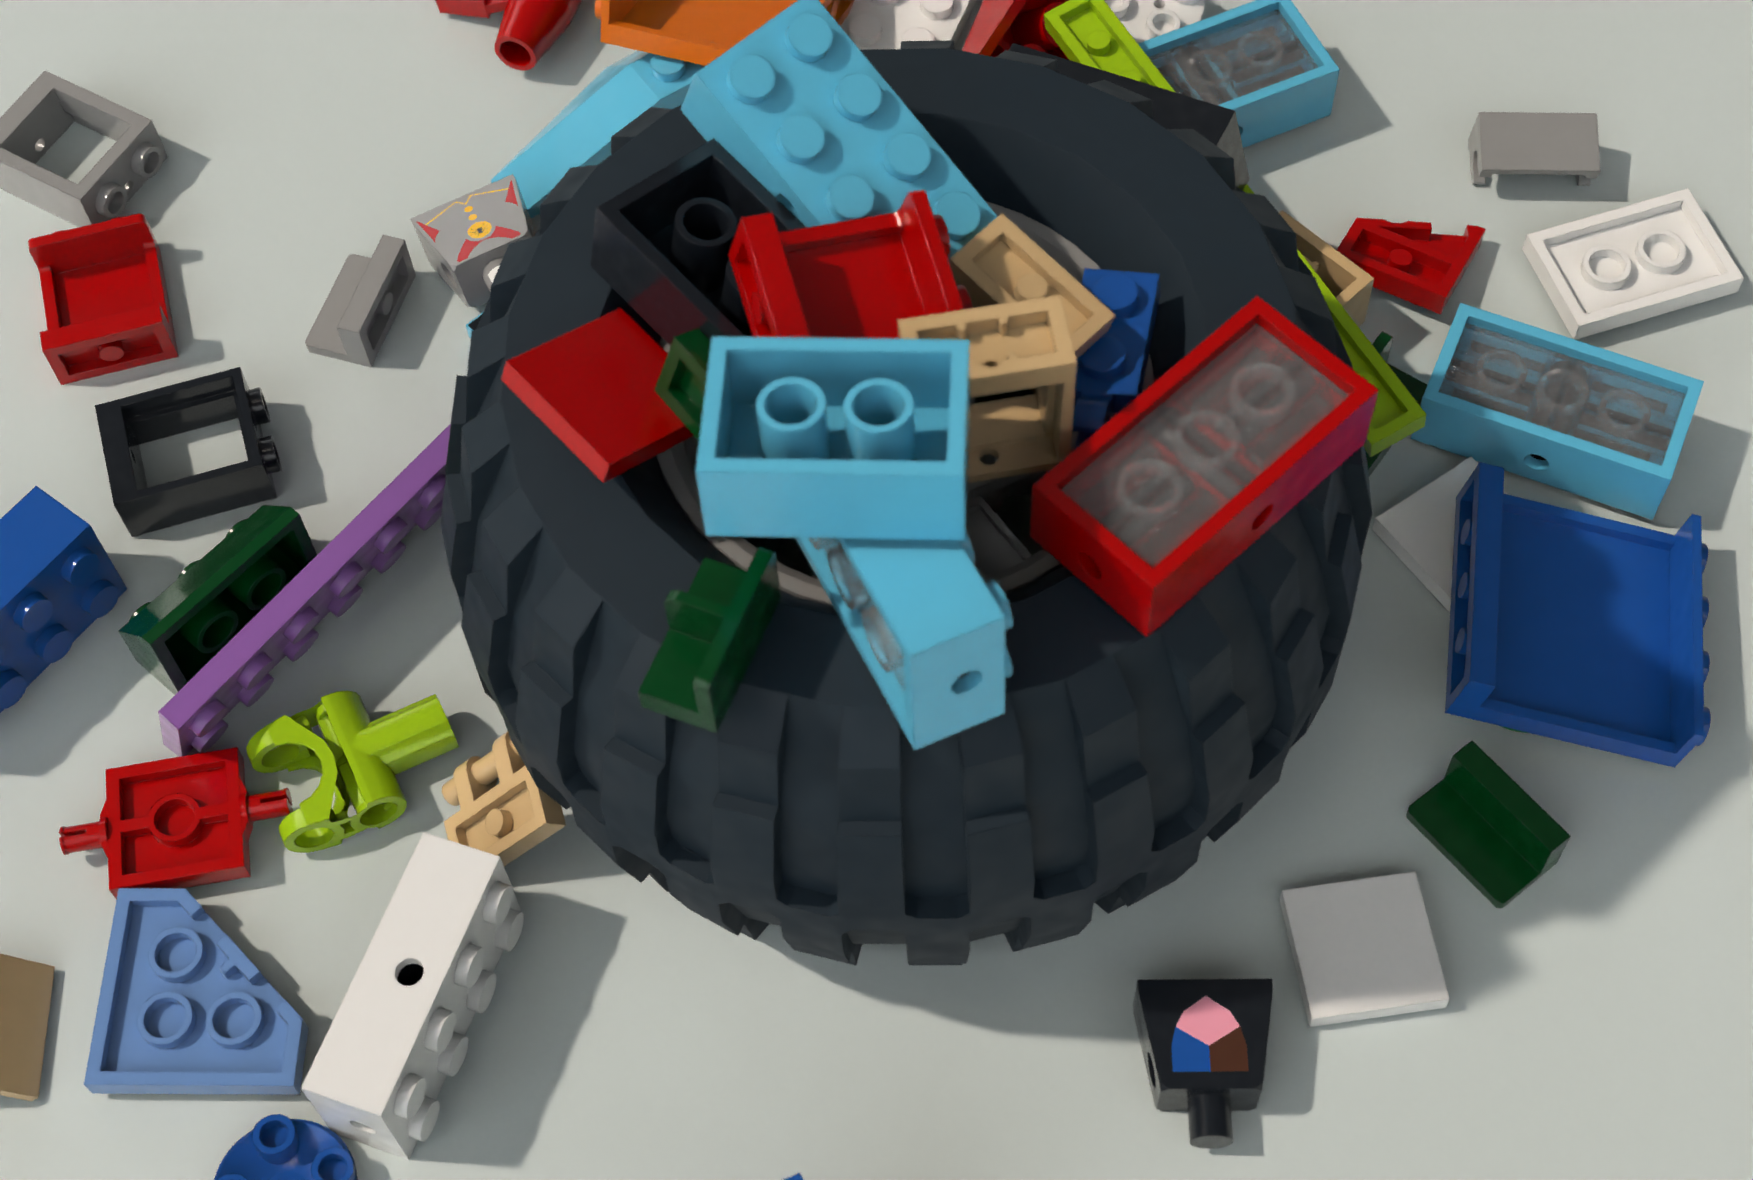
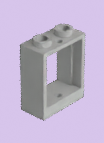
[0,70,167,227]

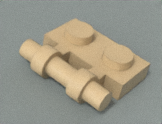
[442,732,566,866]

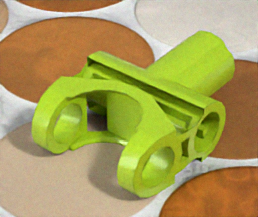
[246,690,459,853]

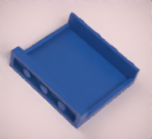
[1445,462,1711,768]

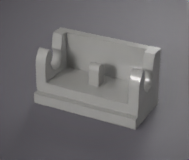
[1468,112,1601,186]

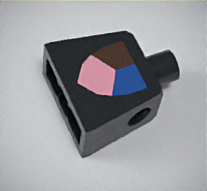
[1133,979,1273,1148]

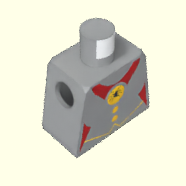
[411,174,535,307]

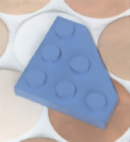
[84,888,309,1095]

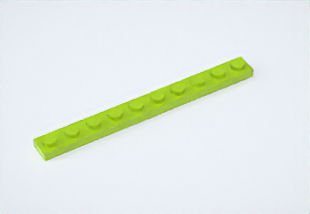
[1044,0,1426,457]

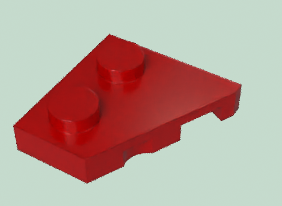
[1337,218,1486,315]

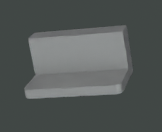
[305,235,416,367]

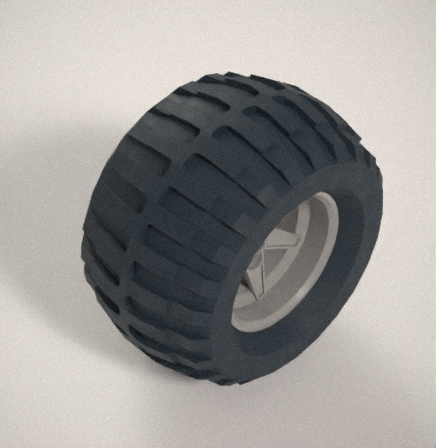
[440,40,1372,966]

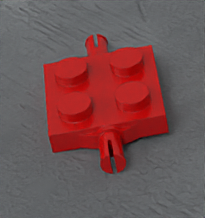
[59,747,293,900]

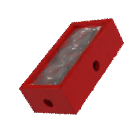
[1030,296,1379,637]

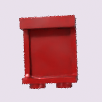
[728,189,973,339]
[28,213,179,385]

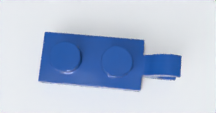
[1072,268,1161,449]

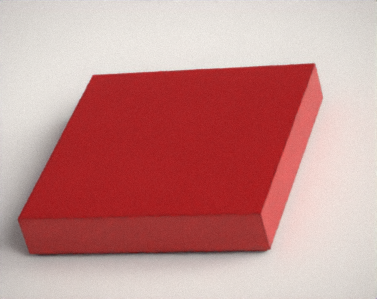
[501,308,694,483]

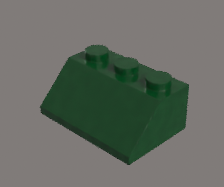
[118,505,317,695]

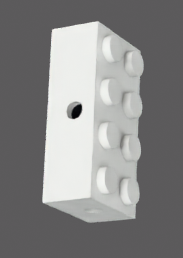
[301,832,524,1160]

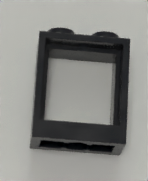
[95,367,282,537]

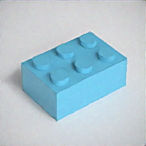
[695,336,970,540]

